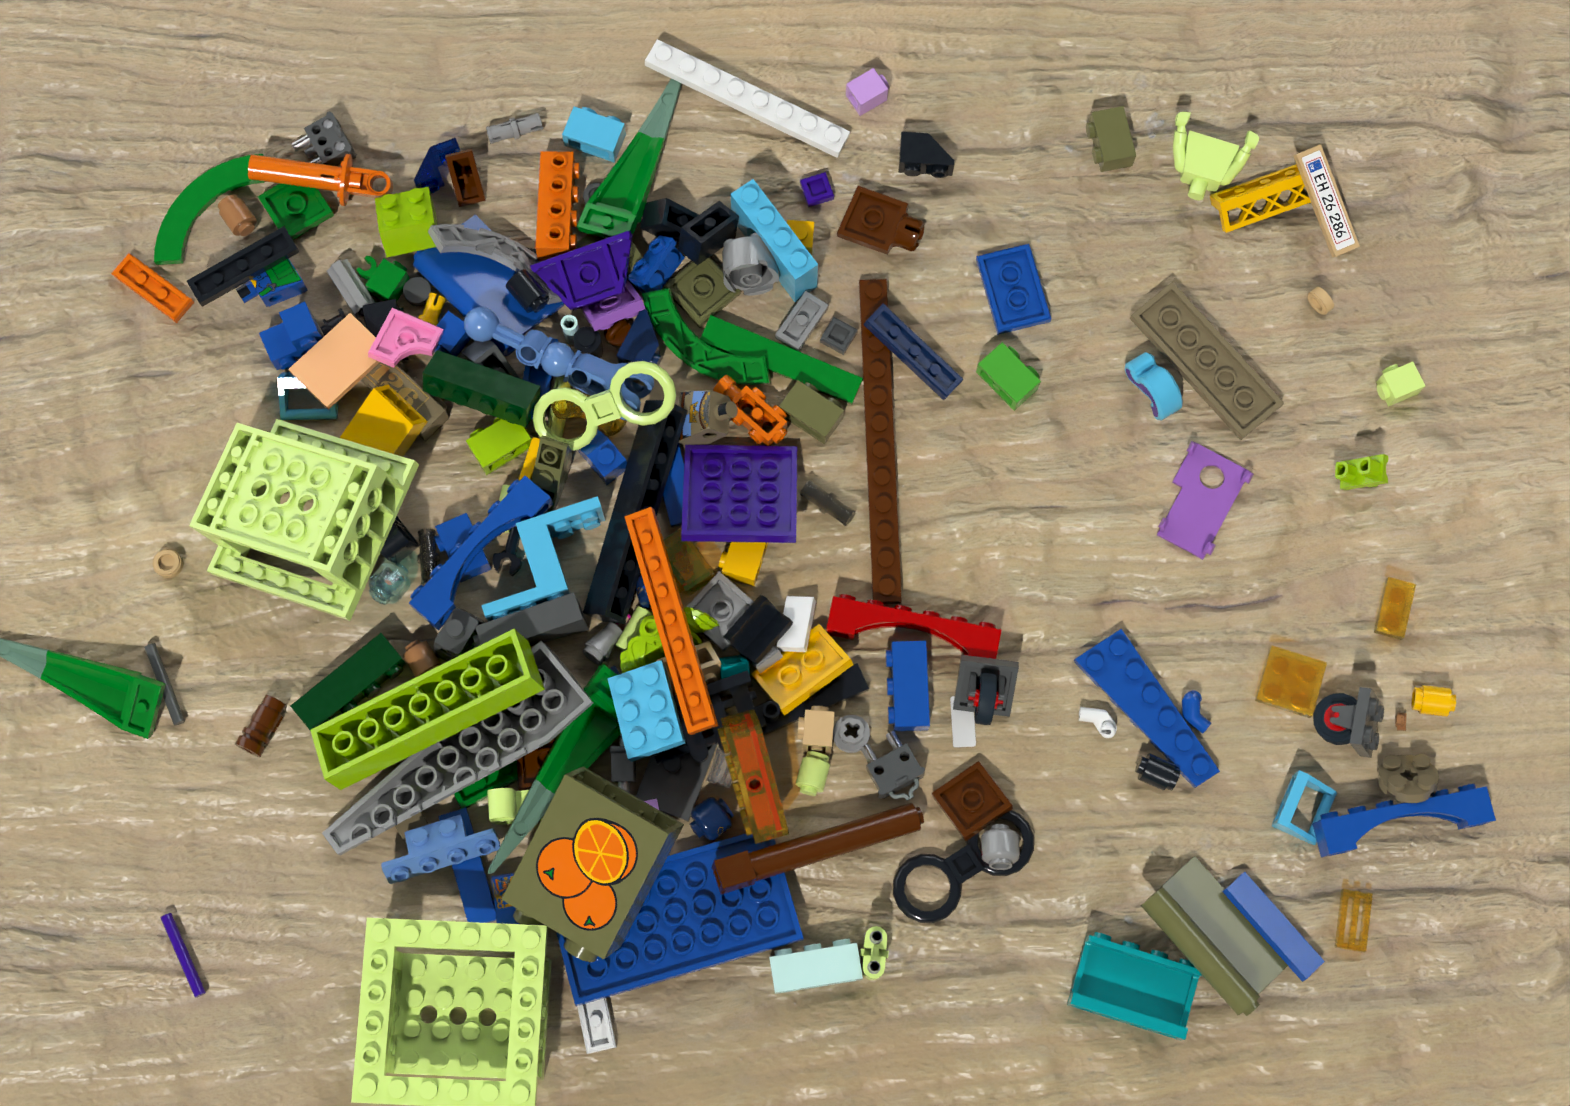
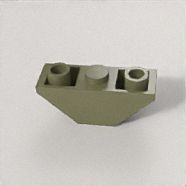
[532,435,572,513]

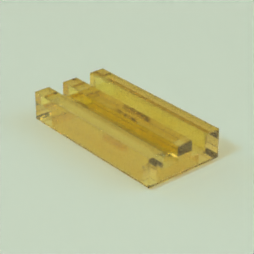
[1335,889,1373,953]

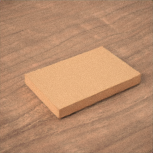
[288,313,380,410]

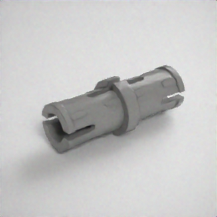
[486,113,543,144]

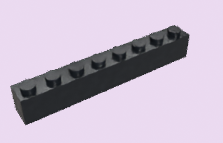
[583,400,687,624]

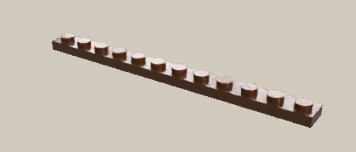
[859,279,902,604]

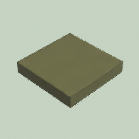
[663,257,741,328]

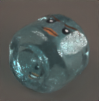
[368,563,411,605]

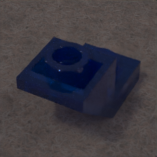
[414,137,461,194]

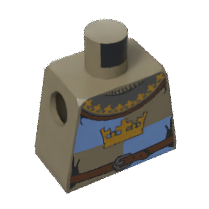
[678,390,738,445]

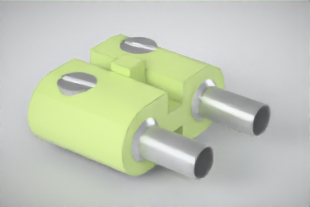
[860,926,889,980]

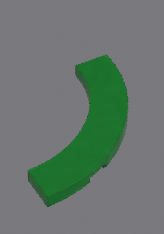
[154,154,265,265]
[642,288,771,385]

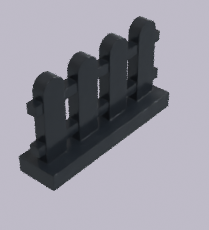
[655,670,767,772]

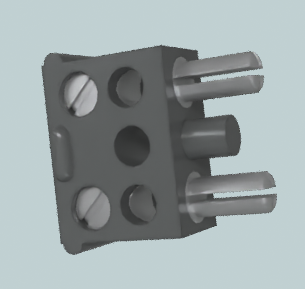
[292,111,357,166]

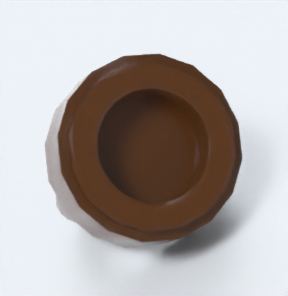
[604,319,631,347]

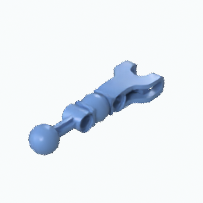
[464,306,654,421]

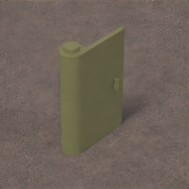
[1141,856,1288,1016]

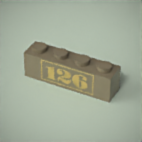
[360,361,449,441]

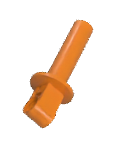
[248,154,393,206]

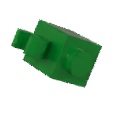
[356,256,410,302]

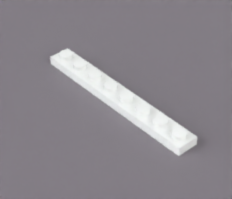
[645,39,850,158]

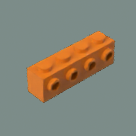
[535,151,580,261]

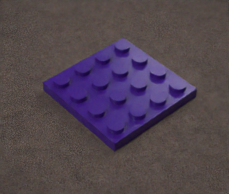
[681,445,797,543]

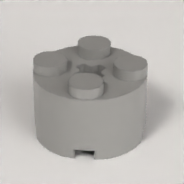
[722,233,779,296]

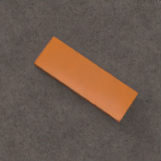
[111,253,194,323]

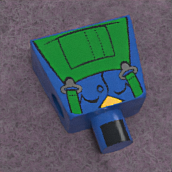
[236,259,308,307]

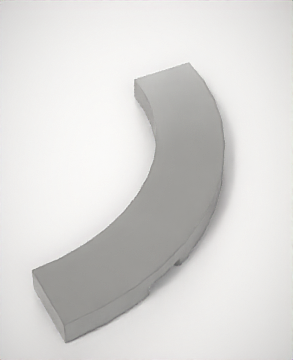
[428,224,562,304]

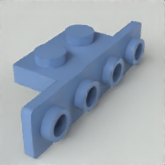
[381,814,501,884]

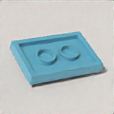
[607,660,686,762]

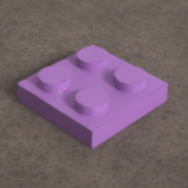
[581,280,646,331]

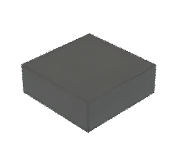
[820,317,858,355]

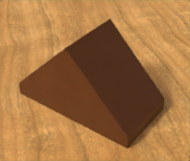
[445,149,486,207]

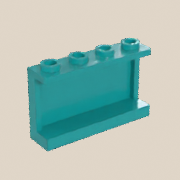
[1067,932,1202,1041]

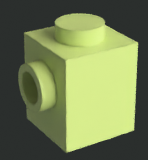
[1376,362,1425,407]

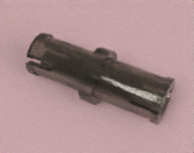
[800,480,856,526]
[417,529,440,586]

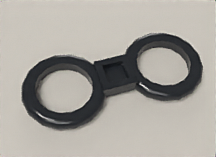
[893,810,1034,923]

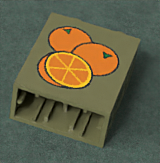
[501,767,684,962]

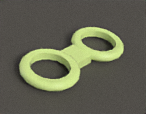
[533,361,676,451]

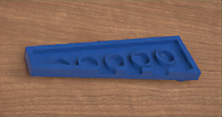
[1074,629,1220,788]

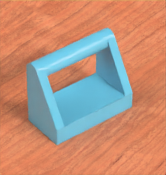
[277,372,338,420]
[1272,770,1337,845]

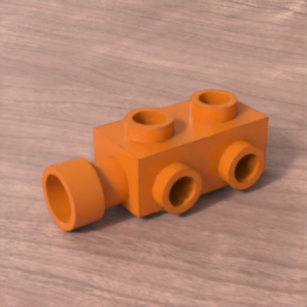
[713,375,788,446]

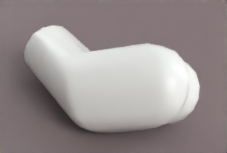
[1078,707,1117,738]

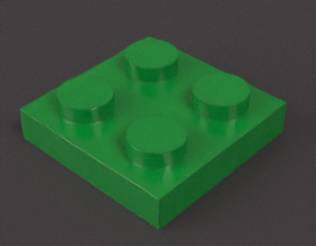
[257,183,334,240]

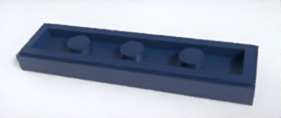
[863,304,964,400]

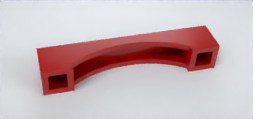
[826,594,1002,659]

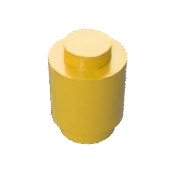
[1411,685,1456,717]

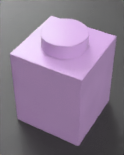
[845,68,889,116]

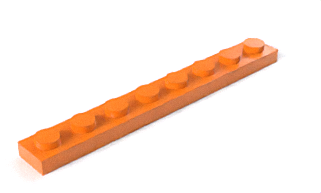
[624,507,718,735]

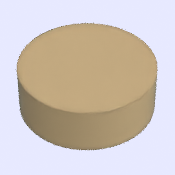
[1308,287,1334,315]
[153,549,183,578]

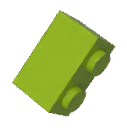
[466,417,532,475]

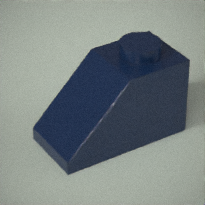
[617,309,662,366]

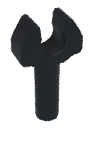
[492,526,522,576]

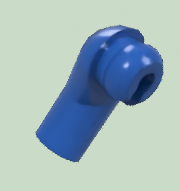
[1182,690,1211,734]

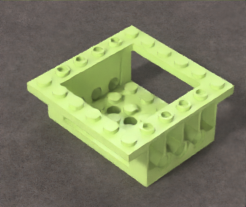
[189,419,419,621]
[351,918,552,1106]

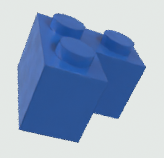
[259,301,323,370]

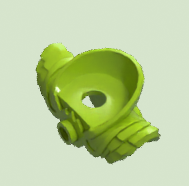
[620,607,719,674]

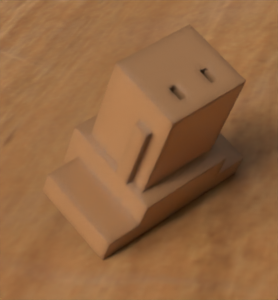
[1395,713,1407,731]

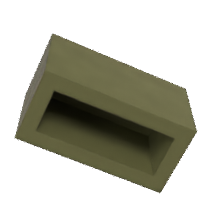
[1086,106,1136,172]
[779,380,844,444]

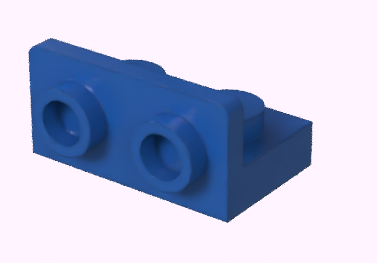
[627,235,685,293]

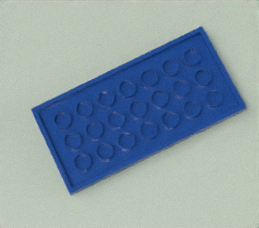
[556,826,804,1006]

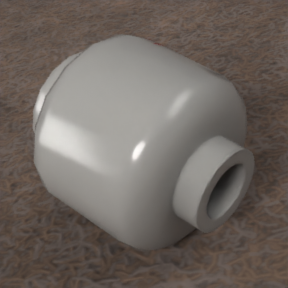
[981,824,1019,870]

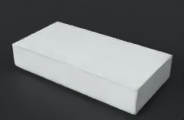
[777,596,816,652]

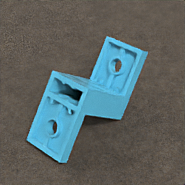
[481,496,605,622]

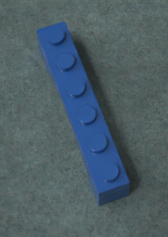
[409,476,553,631]
[1312,783,1496,858]

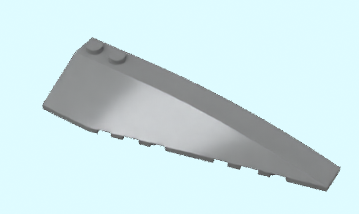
[322,641,593,855]

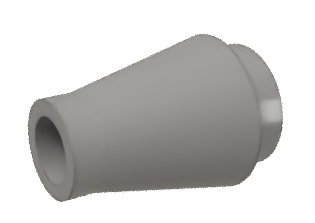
[583,622,622,665]

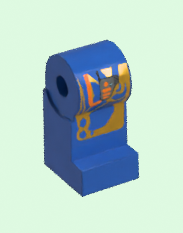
[491,872,519,924]

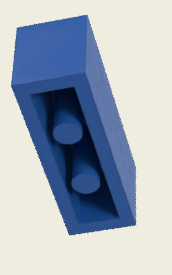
[885,641,930,731]

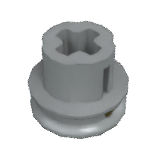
[833,715,870,753]

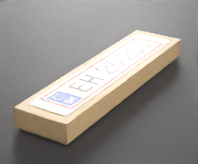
[1293,144,1360,257]

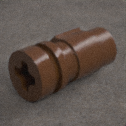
[235,695,286,758]

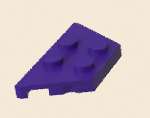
[530,231,632,311]

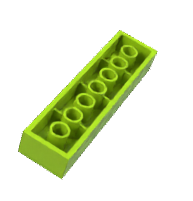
[310,629,545,790]

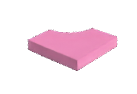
[368,308,444,368]

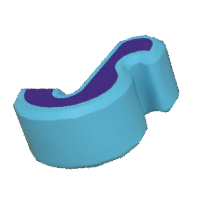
[1125,352,1183,421]

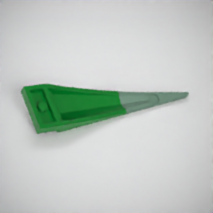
[576,79,682,238]
[0,638,166,739]
[488,664,621,874]

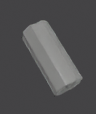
[327,259,375,318]

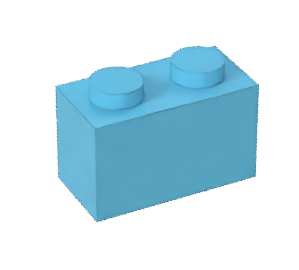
[562,106,626,163]

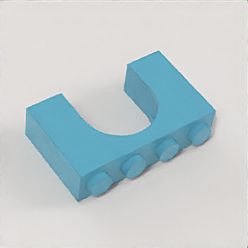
[730,179,818,302]

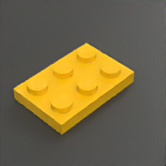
[751,624,854,716]

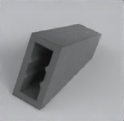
[473,592,589,647]

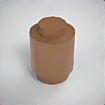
[218,195,257,236]
[403,639,441,677]

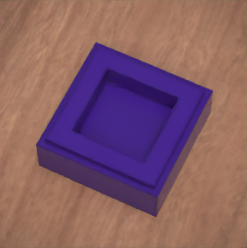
[800,172,834,208]

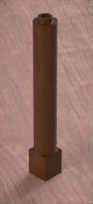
[712,803,924,895]

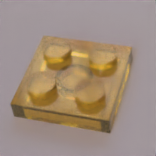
[1255,646,1327,718]

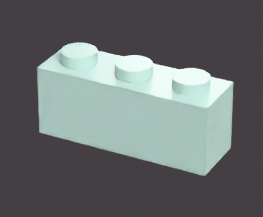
[769,939,863,994]

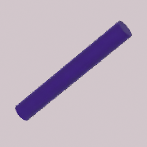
[160,913,206,998]

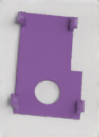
[1157,441,1254,560]

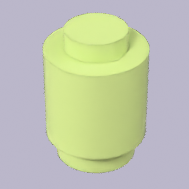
[795,751,830,796]

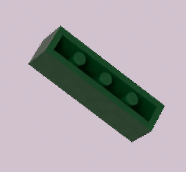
[422,350,540,427]
[290,633,407,730]

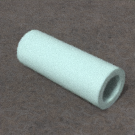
[561,315,579,345]

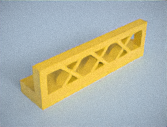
[1210,164,1311,233]

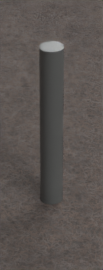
[144,643,185,726]

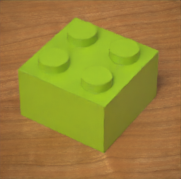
[375,187,438,257]

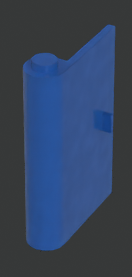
[413,214,564,357]

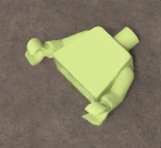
[1173,111,1259,200]

